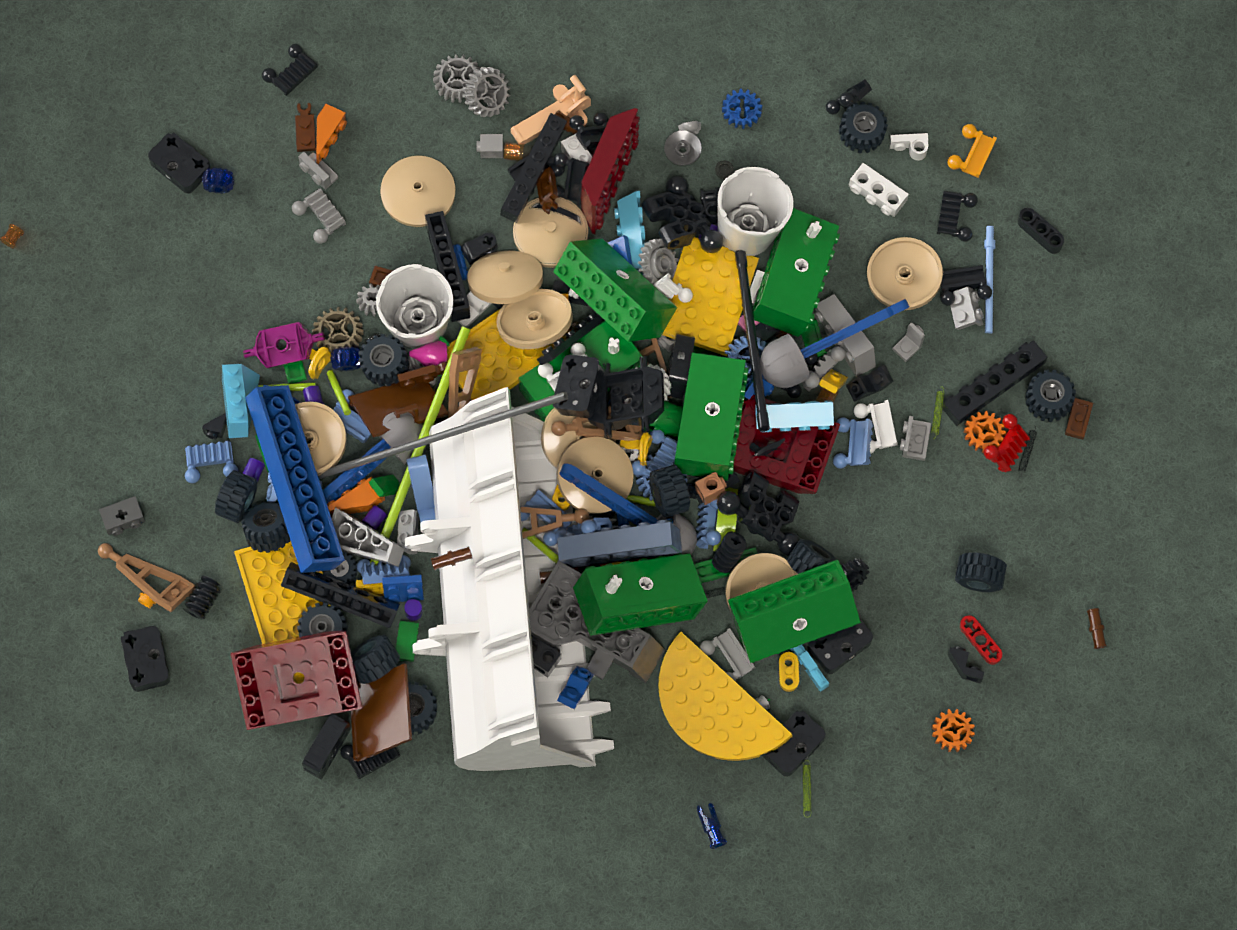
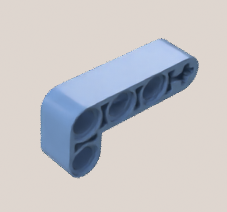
[406,455,436,523]

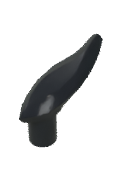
[749,438,785,456]

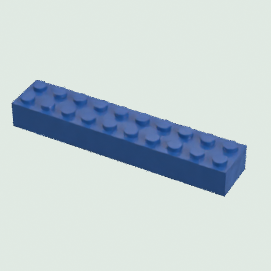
[245,385,345,573]

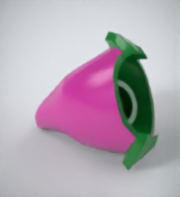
[409,336,450,376]

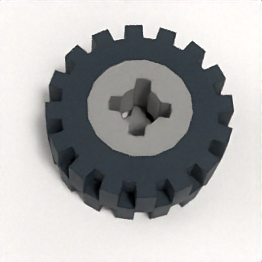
[322,552,357,584]

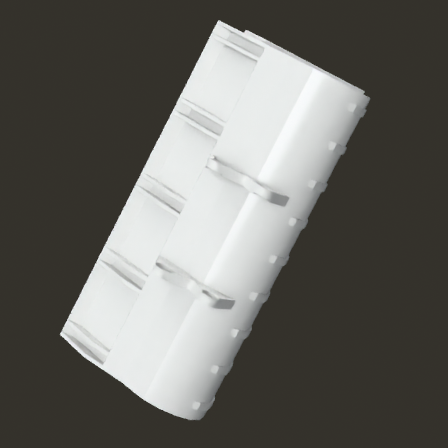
[405,387,614,771]

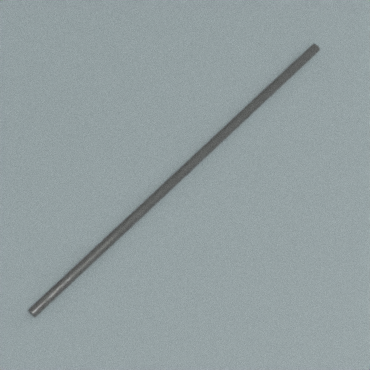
[318,392,568,479]

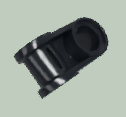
[700,187,719,224]
[461,233,498,265]

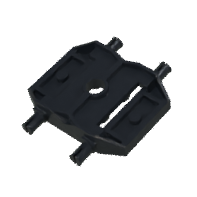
[587,356,665,439]

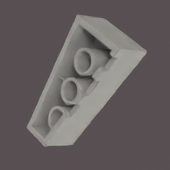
[332,507,405,567]

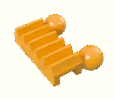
[947,124,997,178]

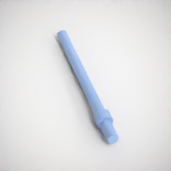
[984,226,995,334]

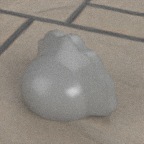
[678,121,701,135]

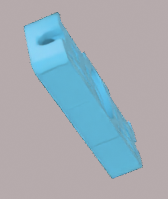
[790,645,829,692]

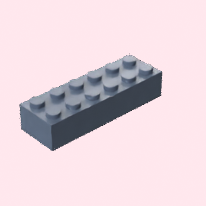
[557,520,682,568]

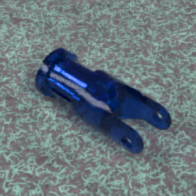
[697,803,727,849]

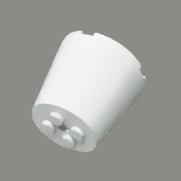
[718,167,793,256]
[376,264,453,349]

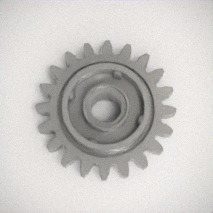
[638,239,679,284]

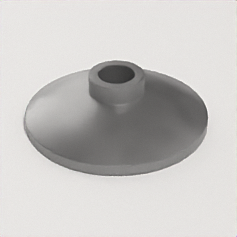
[664,131,702,166]

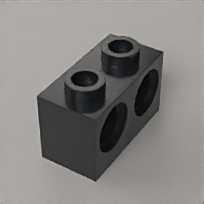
[531,634,562,678]

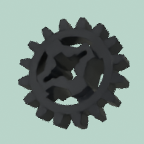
[842,558,869,591]

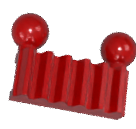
[983,414,1030,472]

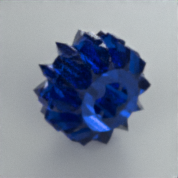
[202,167,234,194]
[330,347,361,371]

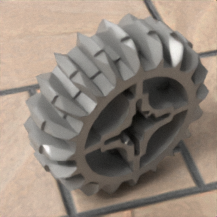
[433,54,480,103]
[462,67,511,117]

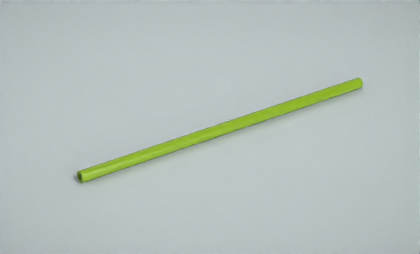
[370,327,470,566]

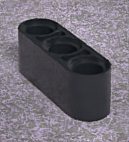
[1018,207,1064,254]

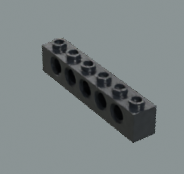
[500,113,567,223]
[425,211,470,322]
[943,340,1048,427]
[281,562,400,628]

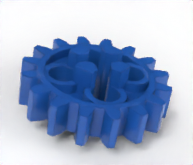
[722,89,762,129]

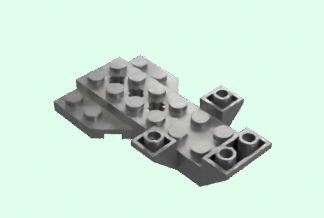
[529,561,665,683]

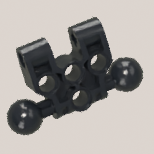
[641,175,723,253]
[716,470,800,556]

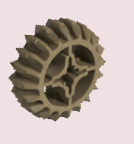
[312,307,364,358]

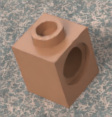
[695,472,727,505]

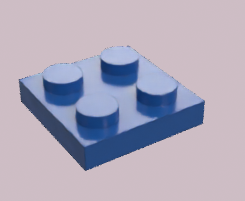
[382,575,424,603]

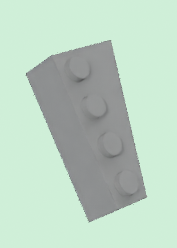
[814,294,876,377]

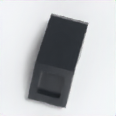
[846,365,894,402]
[202,413,227,440]
[948,646,984,684]

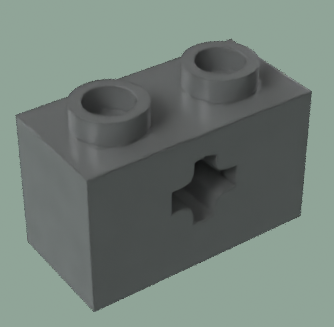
[99,496,145,536]

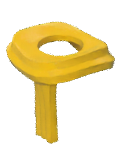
[308,347,332,379]
[619,432,653,466]

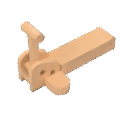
[511,75,591,147]

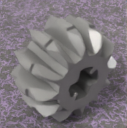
[356,283,380,317]

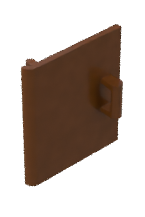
[348,382,448,438]
[351,663,412,761]

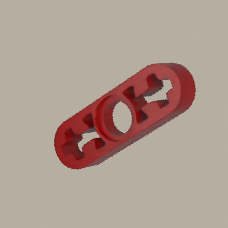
[960,616,1002,665]

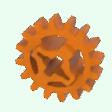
[964,411,1006,453]
[932,709,975,752]

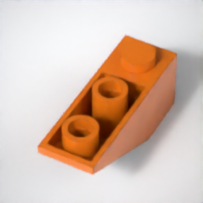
[316,104,347,164]
[327,477,385,517]

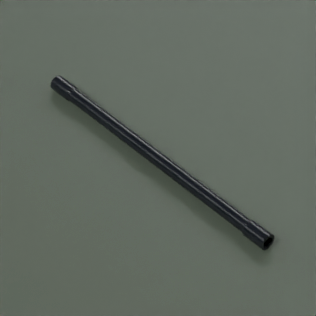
[735,250,770,432]

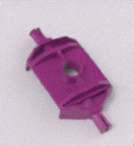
[243,322,325,368]

